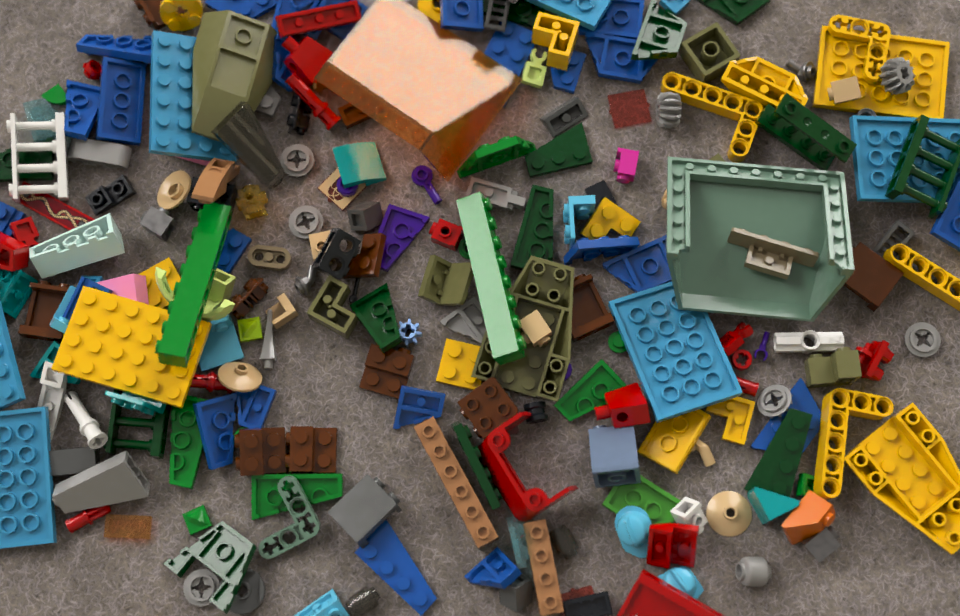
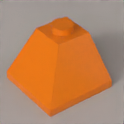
[781,490,836,545]

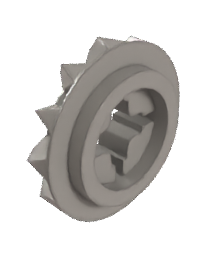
[280,144,315,178]
[289,205,324,240]
[904,322,941,358]
[757,384,793,419]
[183,569,220,607]

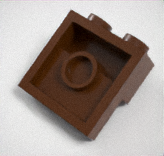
[359,343,415,399]
[285,426,337,473]
[235,427,286,476]

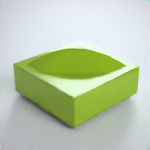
[237,317,263,343]

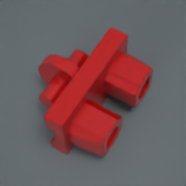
[855,340,894,381]

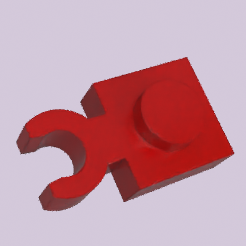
[9,216,39,257]
[719,322,754,356]

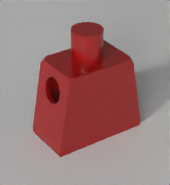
[282,35,336,87]
[594,382,651,428]

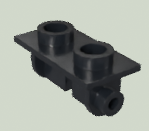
[286,94,312,135]

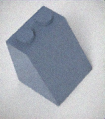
[588,425,641,488]

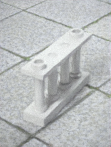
[6,112,69,203]

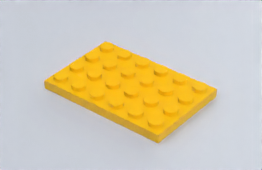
[812,25,950,118]
[51,286,212,409]

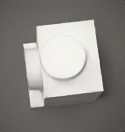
[670,497,708,534]

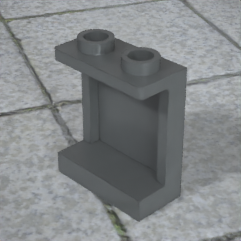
[328,474,402,549]

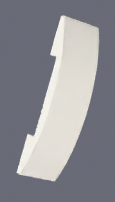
[37,361,67,441]

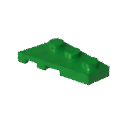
[553,359,627,422]

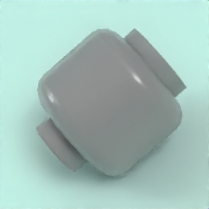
[735,556,772,587]

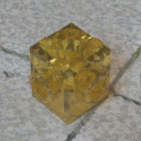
[236,184,269,221]

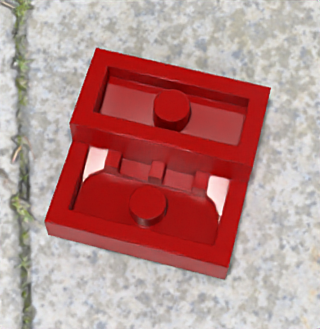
[647,523,699,569]

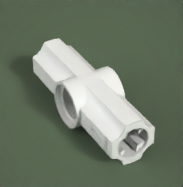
[773,330,844,354]

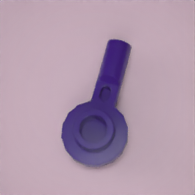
[411,165,442,205]

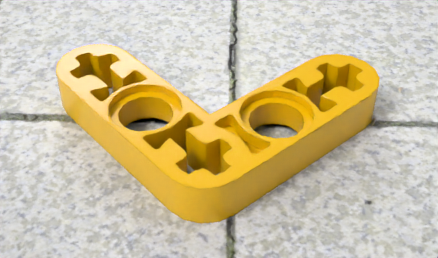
[827,15,891,84]

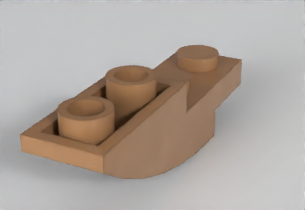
[191,158,240,204]

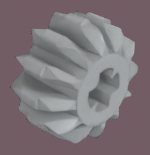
[879,57,916,95]
[655,92,682,129]

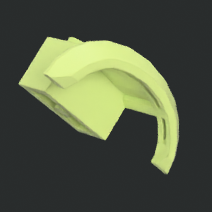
[155,267,236,321]

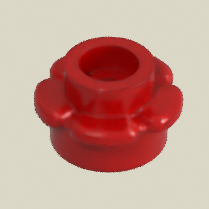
[83,60,102,80]

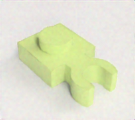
[521,48,547,89]

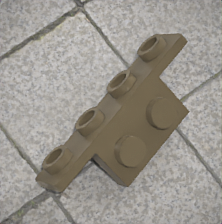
[727,227,819,280]

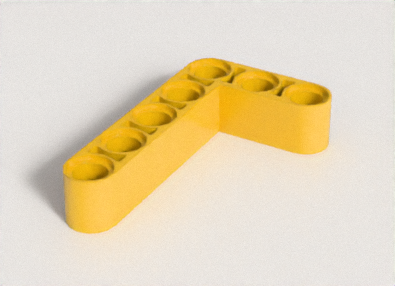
[660,72,763,163]
[883,244,960,311]
[813,388,894,500]

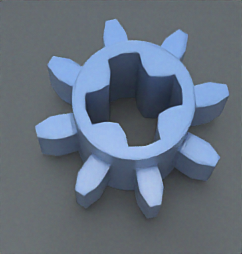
[399,319,422,348]

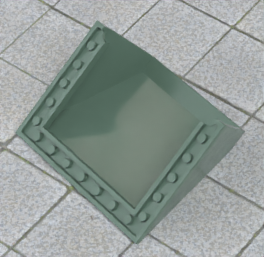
[666,157,854,322]

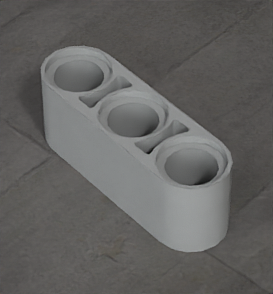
[67,138,133,171]

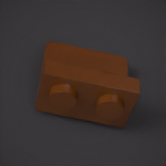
[457,377,518,439]

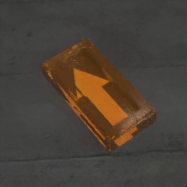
[104,514,152,539]

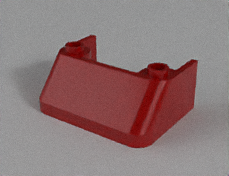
[478,412,578,522]

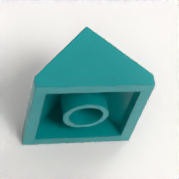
[747,487,800,525]

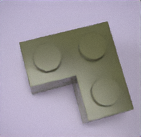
[307,275,359,339]
[804,347,862,388]

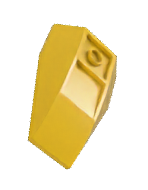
[844,403,960,555]

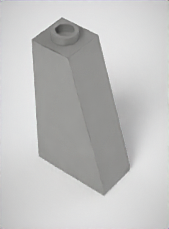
[52,450,150,513]

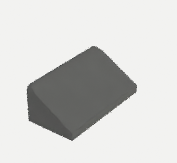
[539,96,589,138]

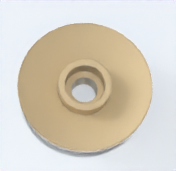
[157,170,191,210]
[217,361,262,392]
[706,491,752,537]

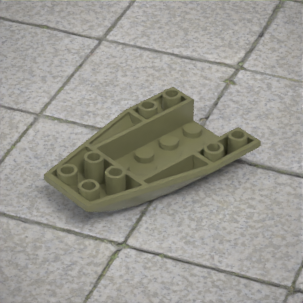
[192,10,278,146]
[471,255,574,402]

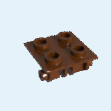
[229,277,269,320]

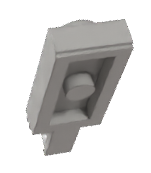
[465,177,527,211]

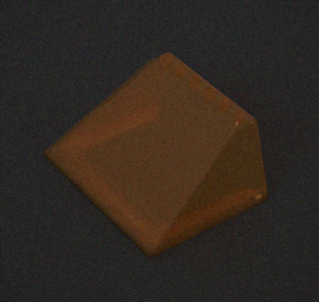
[312,0,522,182]

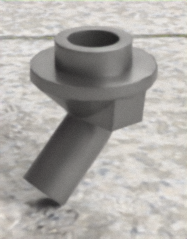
[785,59,816,83]
[294,265,317,296]

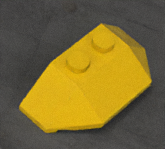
[720,56,808,109]

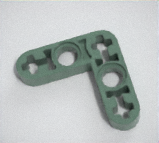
[258,475,321,559]

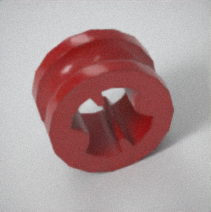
[731,349,752,371]

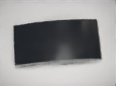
[85,175,136,215]

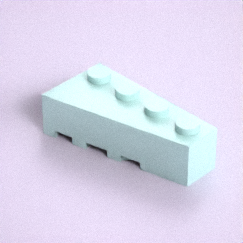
[29,213,125,279]

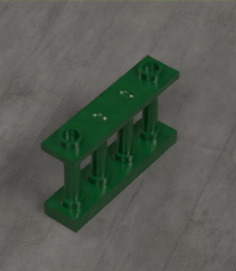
[755,93,857,171]
[885,115,960,219]
[103,389,171,459]

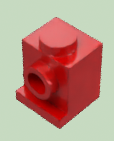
[429,218,464,252]

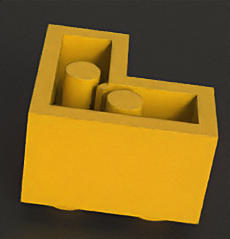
[532,12,580,71]

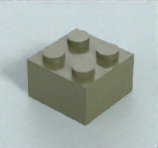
[679,22,741,83]

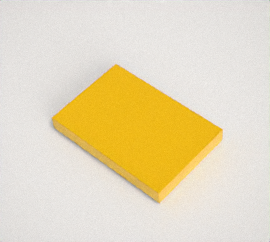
[637,409,711,474]

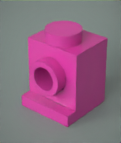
[613,148,639,184]

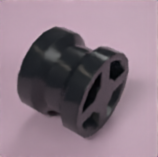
[524,401,548,424]

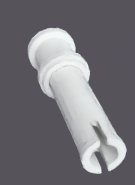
[63,391,108,449]

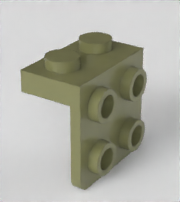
[418,255,474,306]

